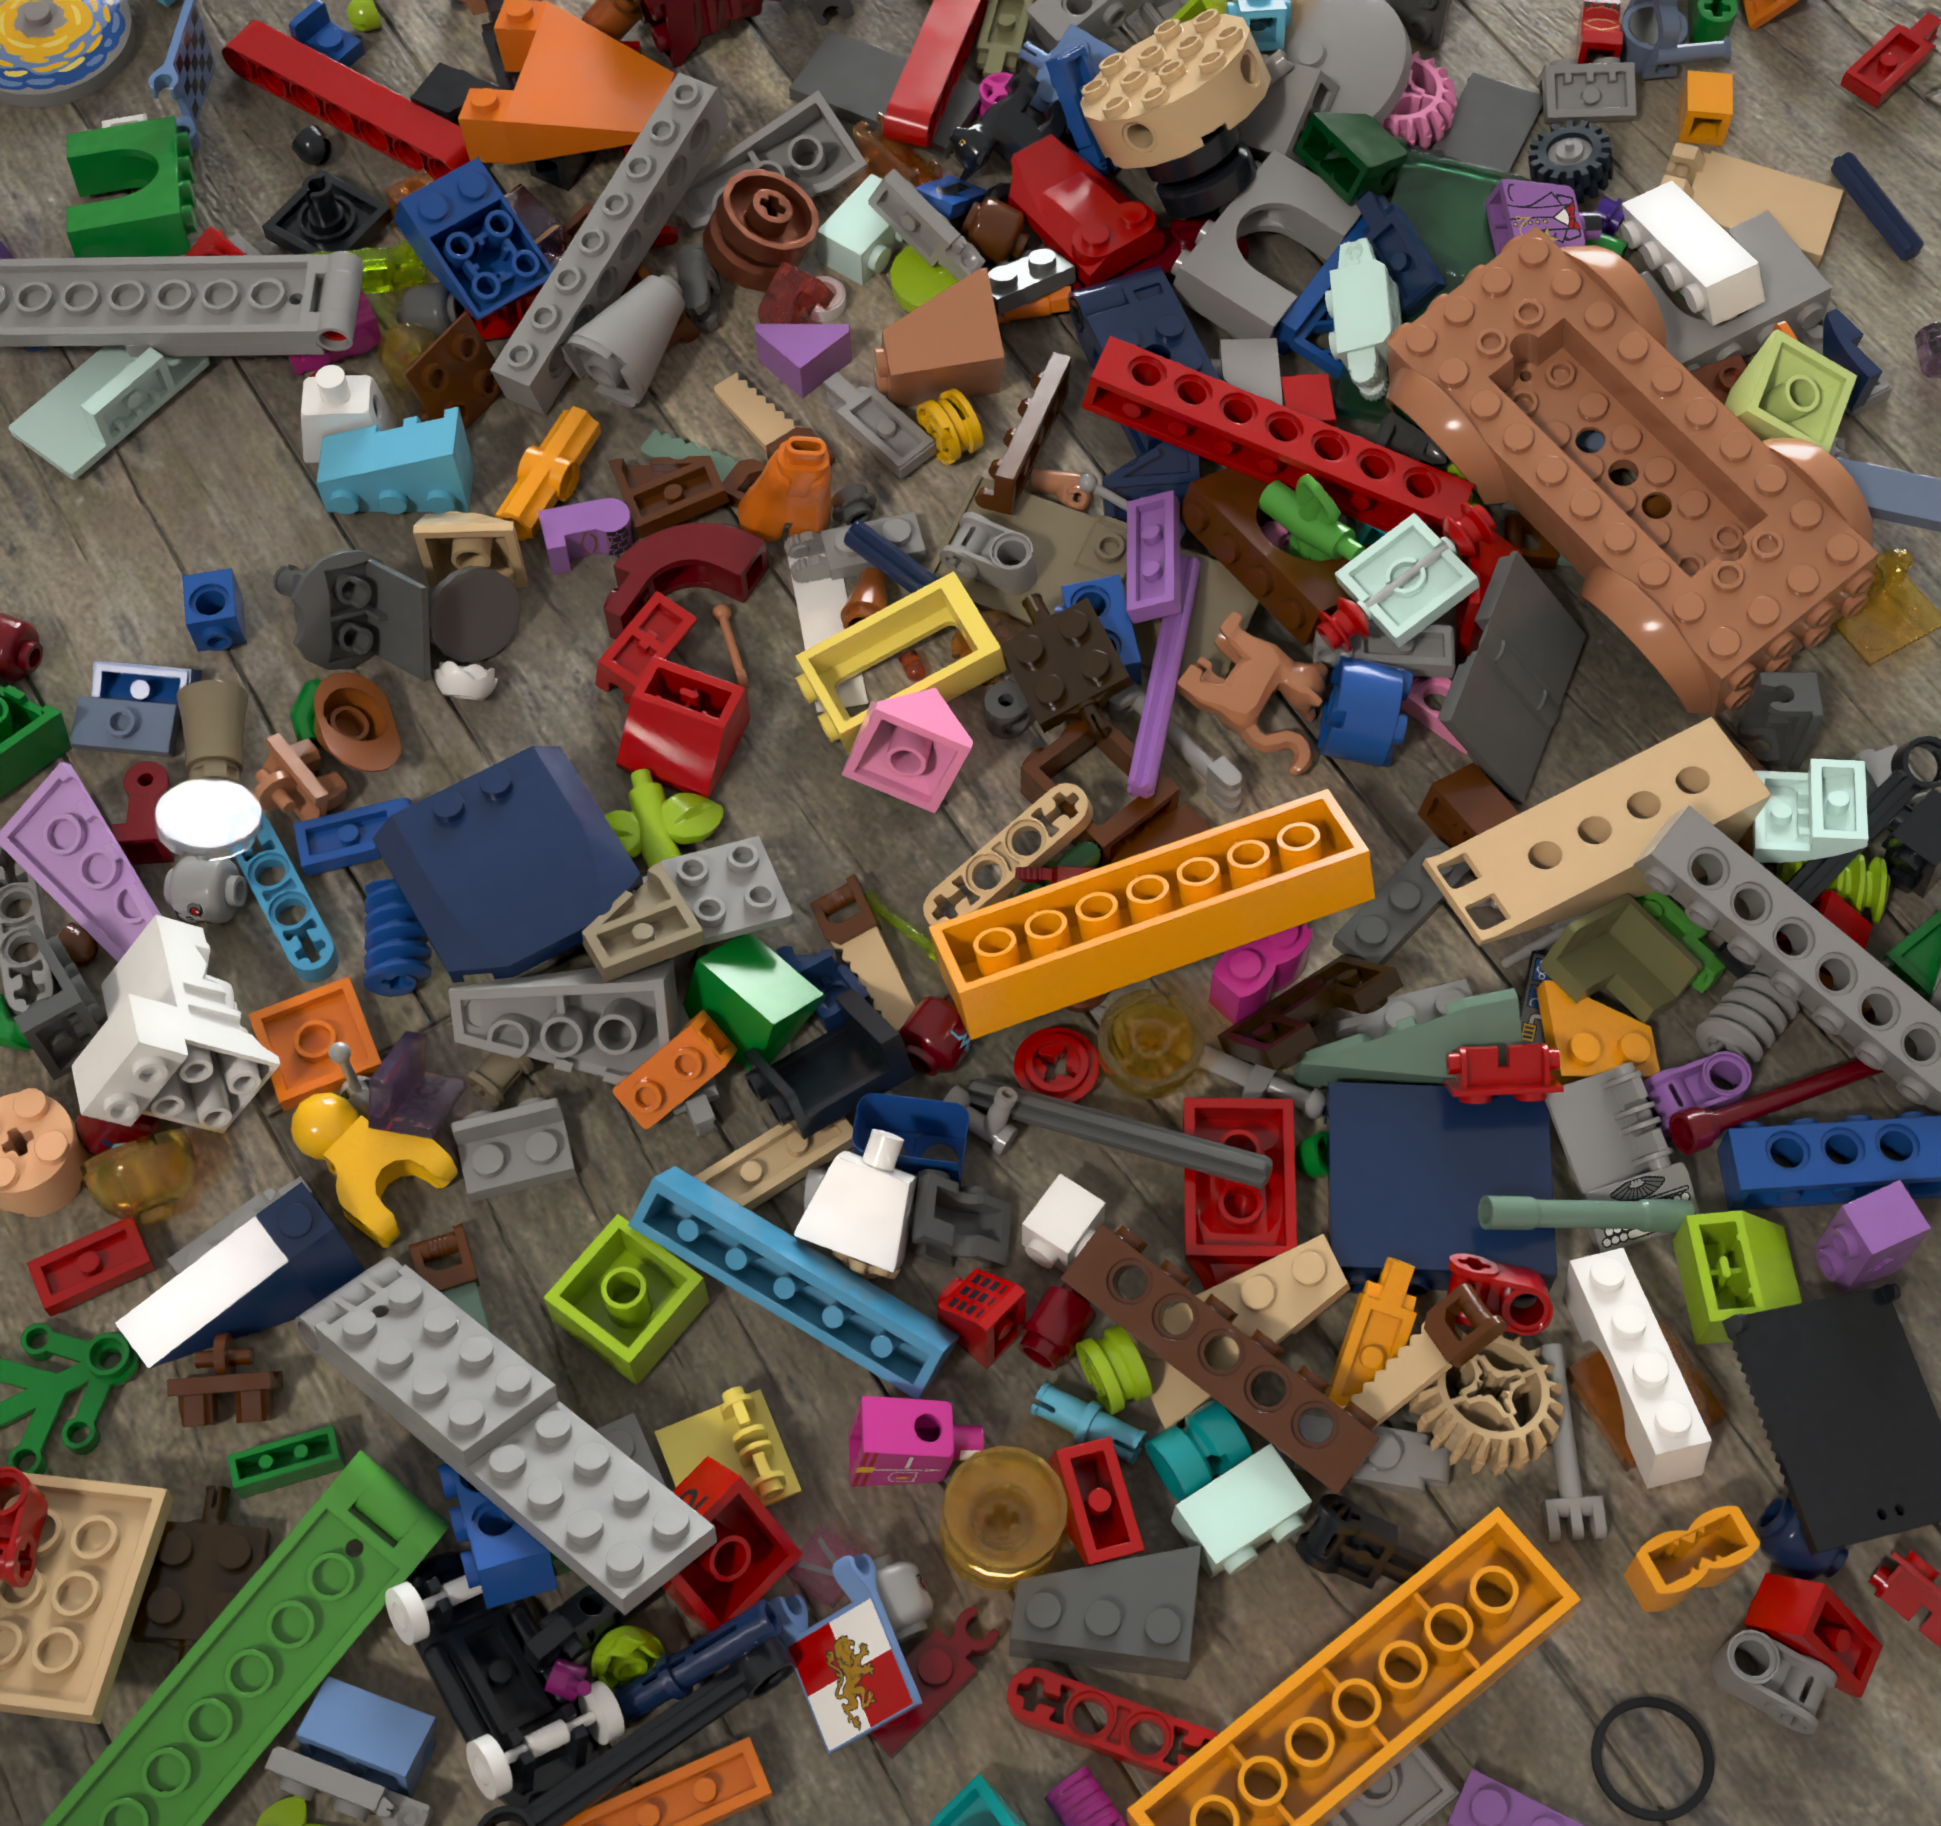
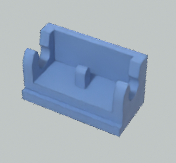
[296,1676,437,1799]

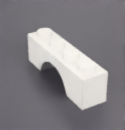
[1563,1248,1712,1489]

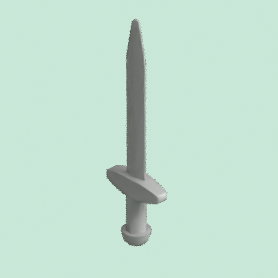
[1093,1006,1326,1119]

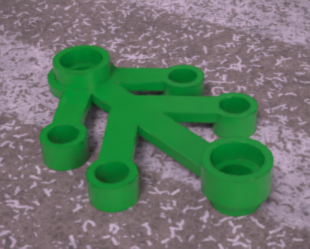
[0,1323,141,1475]

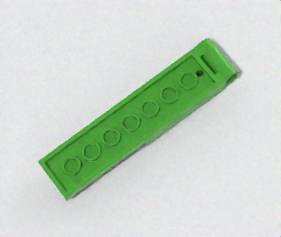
[41,1450,451,1826]

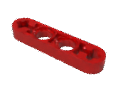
[1007,1667,1219,1778]

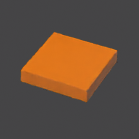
[248,976,386,1111]

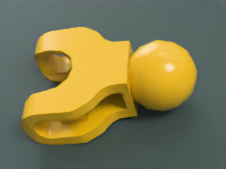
[290,1092,458,1248]

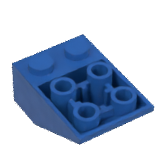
[394,157,553,322]

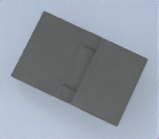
[1438,551,1586,804]

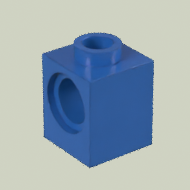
[182,568,247,652]

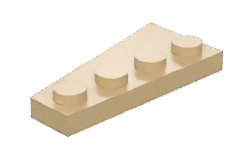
[1125,1234,1351,1429]

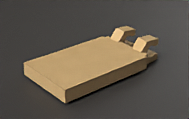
[1660,142,1844,268]

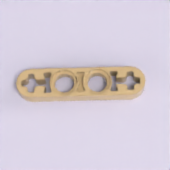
[923,783,1093,926]

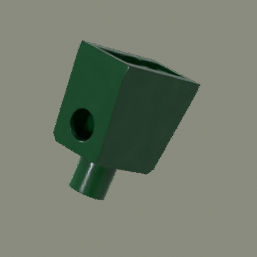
[1294,113,1408,206]

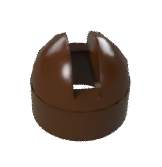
[58,922,98,968]

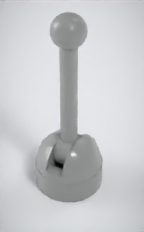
[328,1042,385,1121]

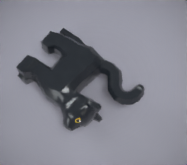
[949,69,1074,201]

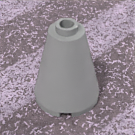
[562,275,685,408]

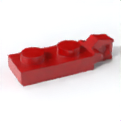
[1840,12,1941,108]

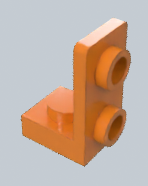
[612,1009,738,1129]

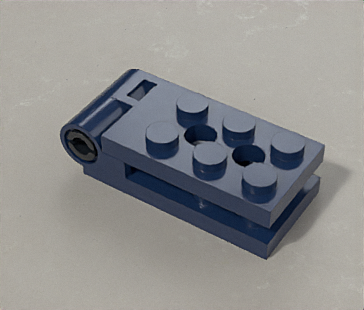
[1068,266,1220,459]

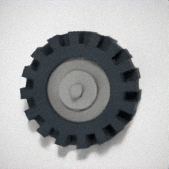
[1528,120,1613,204]

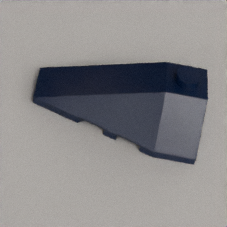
[115,1182,365,1369]

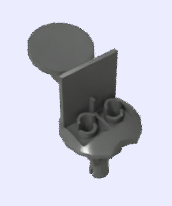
[273,550,521,681]

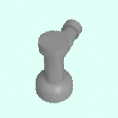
[943,1085,1018,1157]

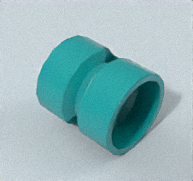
[1144,1399,1253,1503]

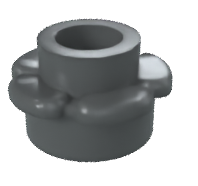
[831,484,877,525]

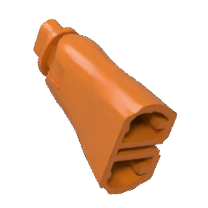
[737,436,832,542]

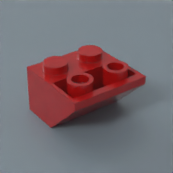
[616,656,750,799]

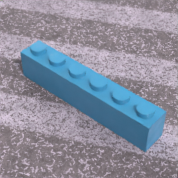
[628,1166,960,1399]

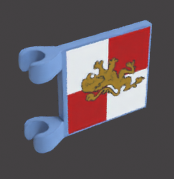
[769,1554,923,1754]

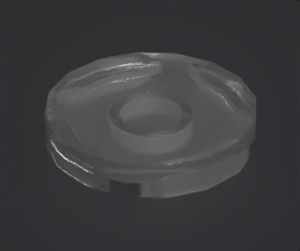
[155,778,262,861]

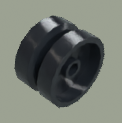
[1145,124,1258,219]

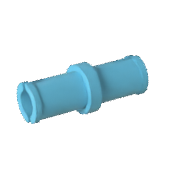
[1030,1381,1148,1466]

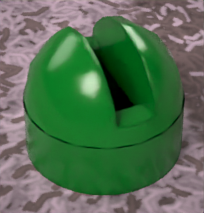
[1295,1132,1328,1178]

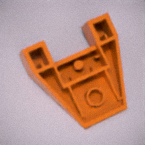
[458,0,675,164]

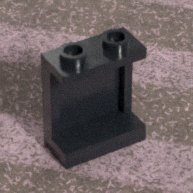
[744,988,916,1140]

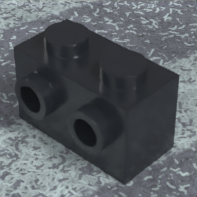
[1881,788,1941,899]

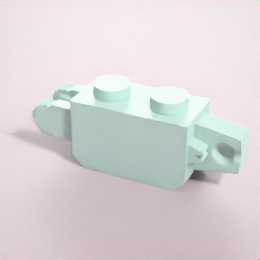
[1325,238,1402,402]

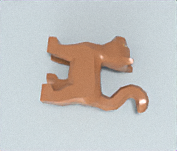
[1176,610,1329,776]

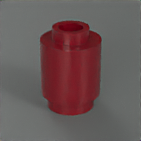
[1018,1283,1096,1371]

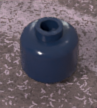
[1756,1494,1849,1581]

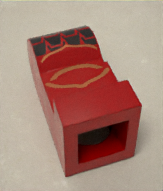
[1576,0,1623,64]

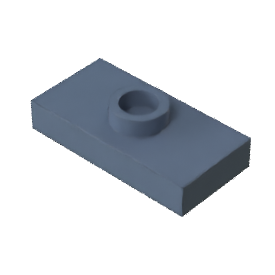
[70,696,181,758]

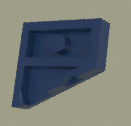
[1101,441,1200,523]

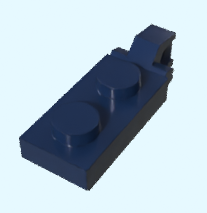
[1356,191,1447,315]

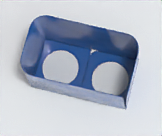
[852,1093,969,1189]

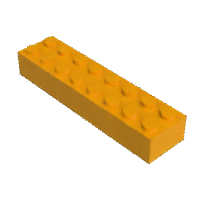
[929,789,1375,1040]
[1127,1507,1581,1826]

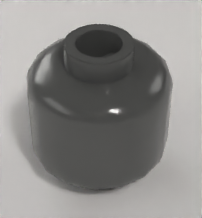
[396,282,465,347]

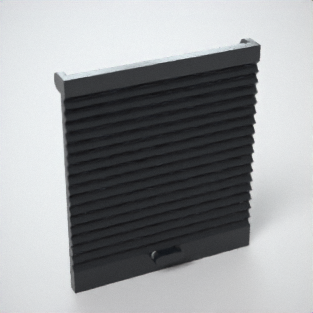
[1722,1283,1941,1555]

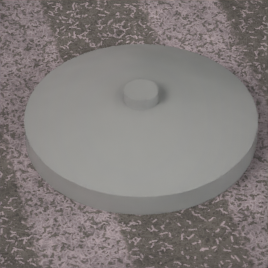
[1259,0,1412,124]

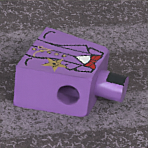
[1484,179,1602,257]

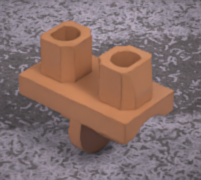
[253,733,347,821]

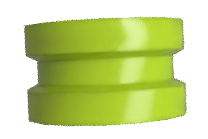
[1076,1324,1153,1415]

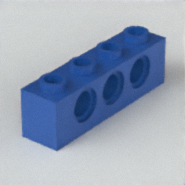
[1717,1111,1941,1211]
[434,1453,557,1609]

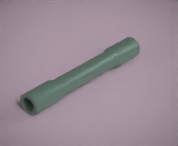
[1478,1195,1695,1233]

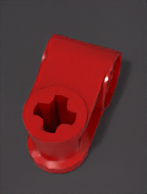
[1439,1253,1553,1336]
[0,1466,48,1588]

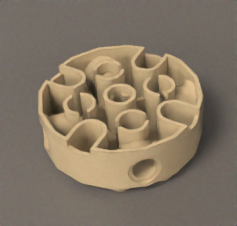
[1080,9,1272,169]

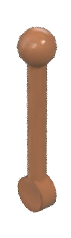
[712,603,749,688]

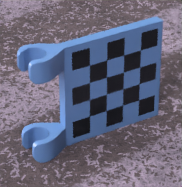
[148,0,215,151]

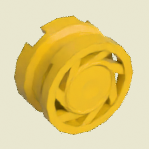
[916,388,984,465]

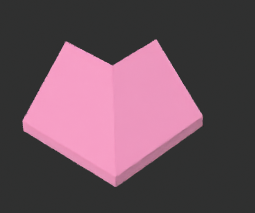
[842,688,973,813]

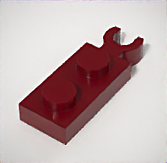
[869,1606,999,1759]

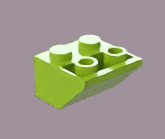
[1672,1210,1802,1345]

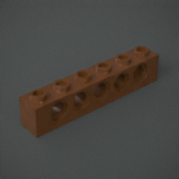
[1060,1224,1381,1495]

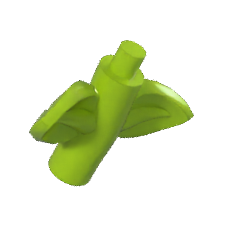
[605,769,724,869]

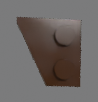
[608,456,730,539]

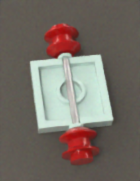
[1316,502,1496,653]

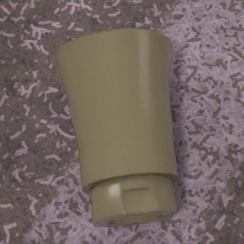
[176,680,249,798]

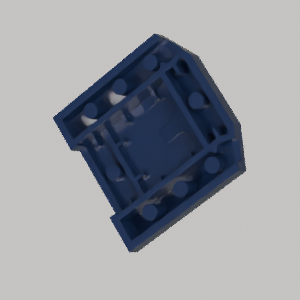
[372,746,644,983]

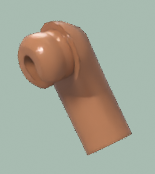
[1031,468,1094,513]

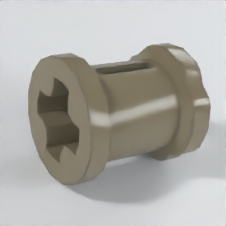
[463,1052,535,1108]

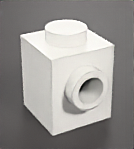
[1022,1174,1106,1272]

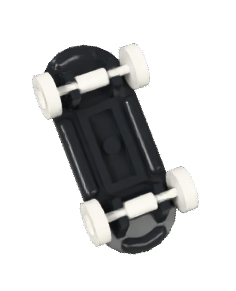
[385,1551,624,1809]

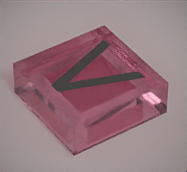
[786,1524,862,1609]

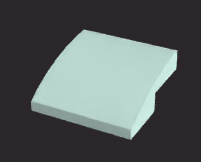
[1753,759,1868,863]

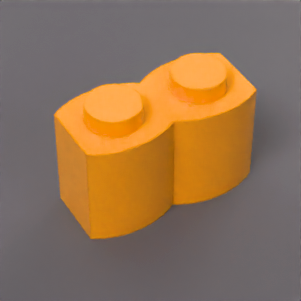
[1623,1506,1760,1612]

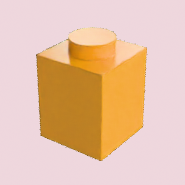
[1678,70,1733,146]

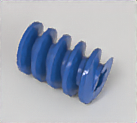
[364,879,432,997]

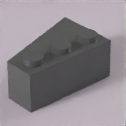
[1010,1545,1201,1680]

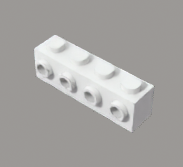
[1621,181,1765,326]

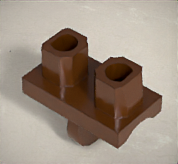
[167,1333,283,1427]

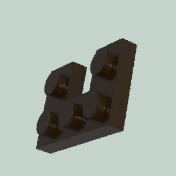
[1217,955,1403,1070]

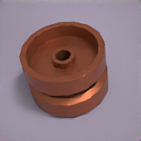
[703,169,819,292]

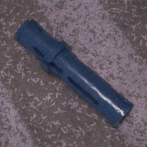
[615,1599,783,1723]

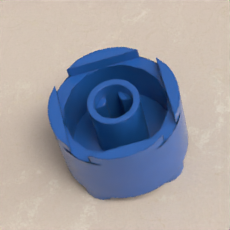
[1318,655,1413,767]

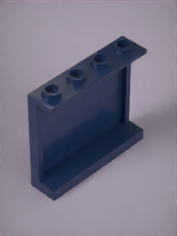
[1323,1082,1557,1300]

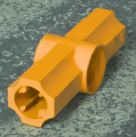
[495,406,601,542]

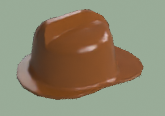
[313,672,401,773]

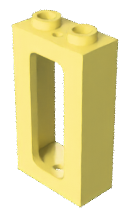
[795,571,1007,755]

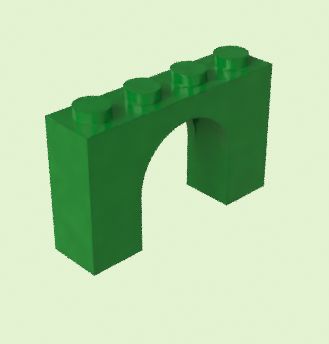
[67,116,198,258]

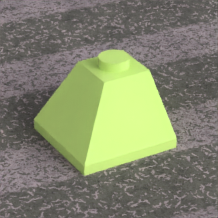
[1724,329,1857,453]

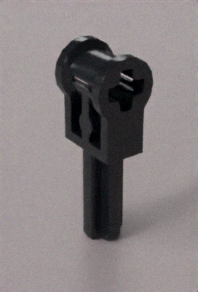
[1295,1494,1432,1590]

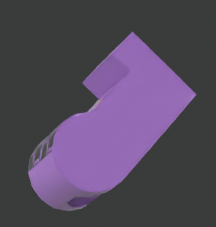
[538,498,634,575]

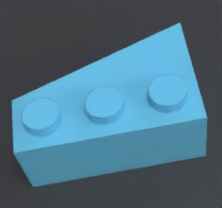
[316,407,474,514]

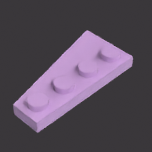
[0,761,162,962]

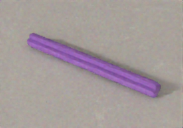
[1127,555,1201,799]

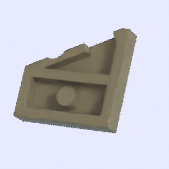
[582,862,705,983]

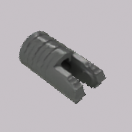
[676,243,721,334]

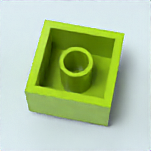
[543,1214,710,1386]

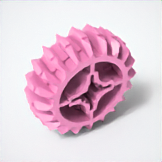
[1380,50,1457,151]

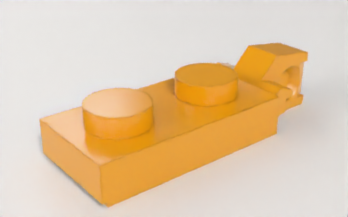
[1325,1257,1417,1407]

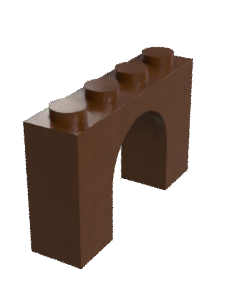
[1180,468,1371,646]

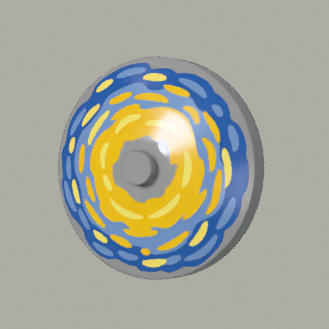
[0,0,136,108]

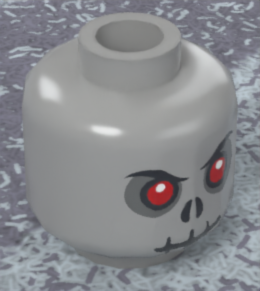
[164,856,248,924]
[848,1554,935,1644]

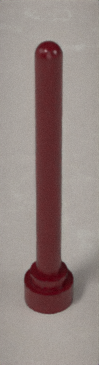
[1669,1059,1884,1155]

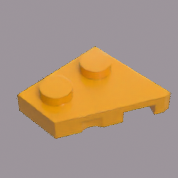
[1536,980,1660,1084]

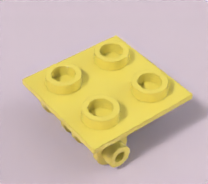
[654,1386,802,1507]

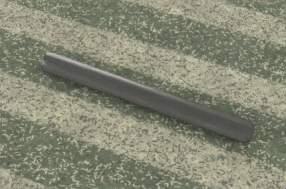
[968,1078,1273,1188]

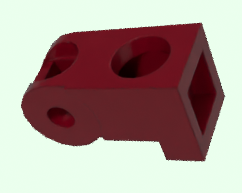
[112,761,178,865]

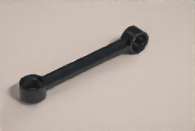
[1714,736,1941,979]
[477,1636,798,1826]

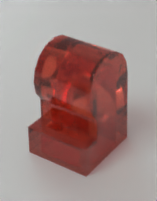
[758,261,835,324]

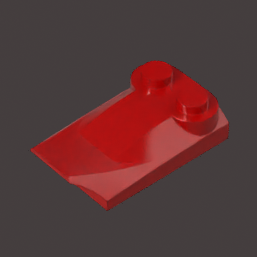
[1008,134,1164,287]
[1182,1097,1297,1291]

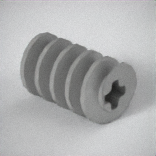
[1695,966,1803,1069]

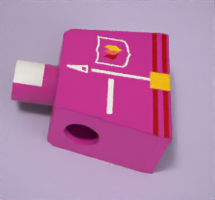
[848,1396,984,1486]

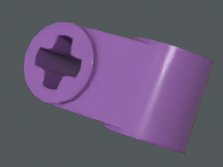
[1643,1051,1752,1138]

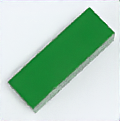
[227,1425,346,1499]

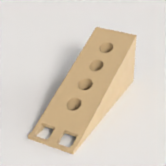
[1422,717,1772,946]

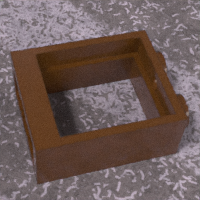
[1021,717,1180,869]

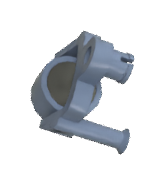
[1619,0,1731,79]

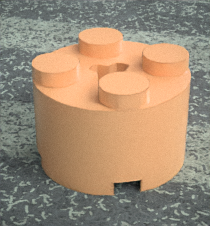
[0,1088,91,1217]

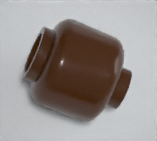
[959,197,1030,266]

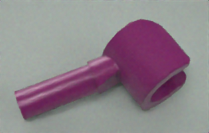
[544,1656,592,1702]

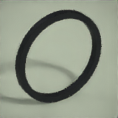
[1591,1697,1714,1822]

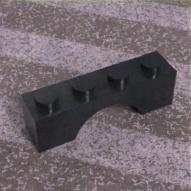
[410,62,597,191]

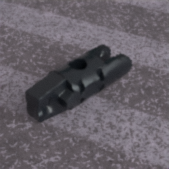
[524,1585,666,1674]

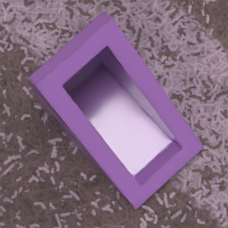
[755,323,852,398]

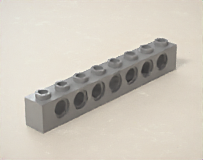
[490,73,730,415]
[1633,805,1941,1116]

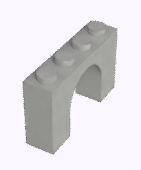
[1171,149,1362,339]
[1639,210,1832,371]

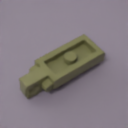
[976,0,1036,78]

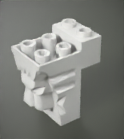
[71,914,281,1134]

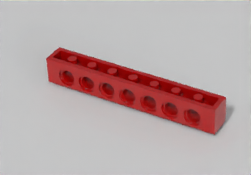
[1081,336,1474,539]

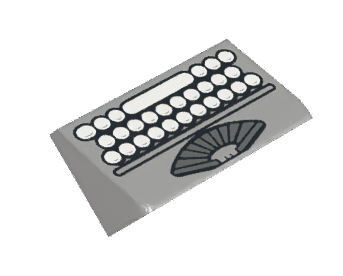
[1581,1162,1700,1254]

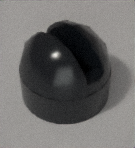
[292,125,332,165]

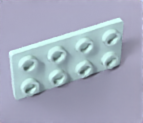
[9,345,210,480]

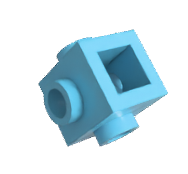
[1225,0,1292,51]

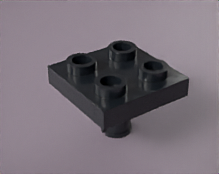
[262,169,394,256]

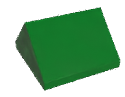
[683,933,827,1071]

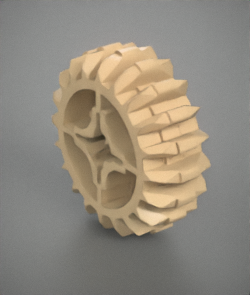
[1409,1326,1565,1477]

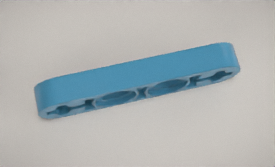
[225,812,339,982]

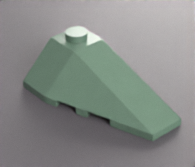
[1293,988,1523,1089]

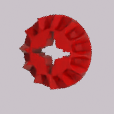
[1014,1027,1099,1104]

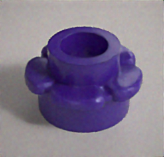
[1594,196,1624,237]

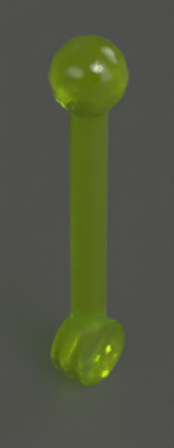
[865,890,938,963]

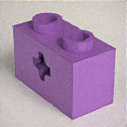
[1814,1180,1931,1295]

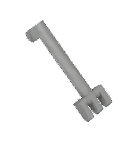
[1108,681,1242,814]
[1536,1343,1607,1542]

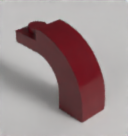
[603,523,769,640]

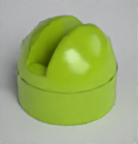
[347,0,383,32]

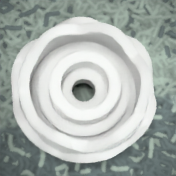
[434,661,498,700]

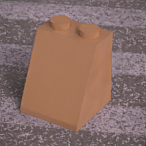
[873,268,1005,409]

